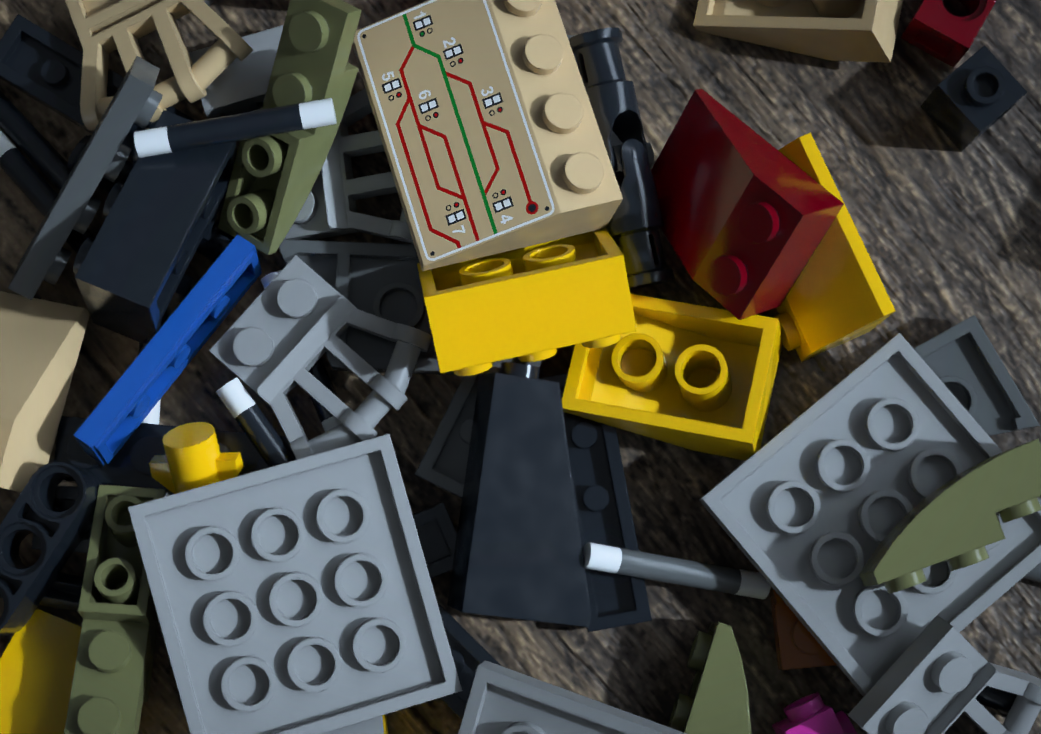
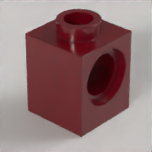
[900,0,997,68]

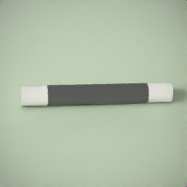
[583,542,771,599]

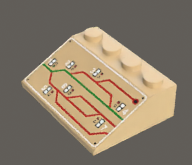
[352,0,623,271]

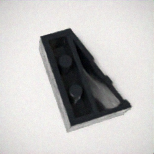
[73,110,237,345]

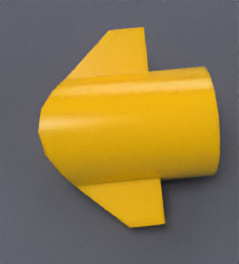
[149,422,244,494]

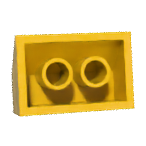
[773,132,896,362]
[417,228,637,376]

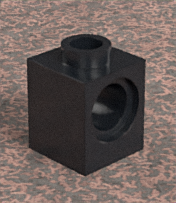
[920,45,1027,152]

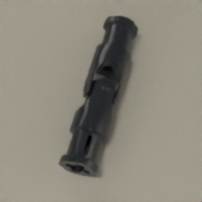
[568,27,675,290]

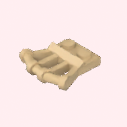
[65,0,253,131]

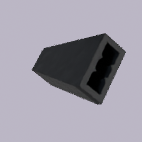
[447,362,591,627]

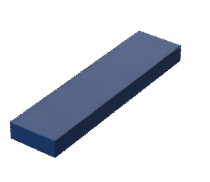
[73,234,262,466]

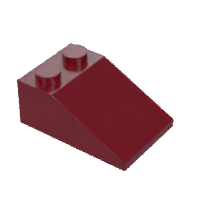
[651,89,844,320]

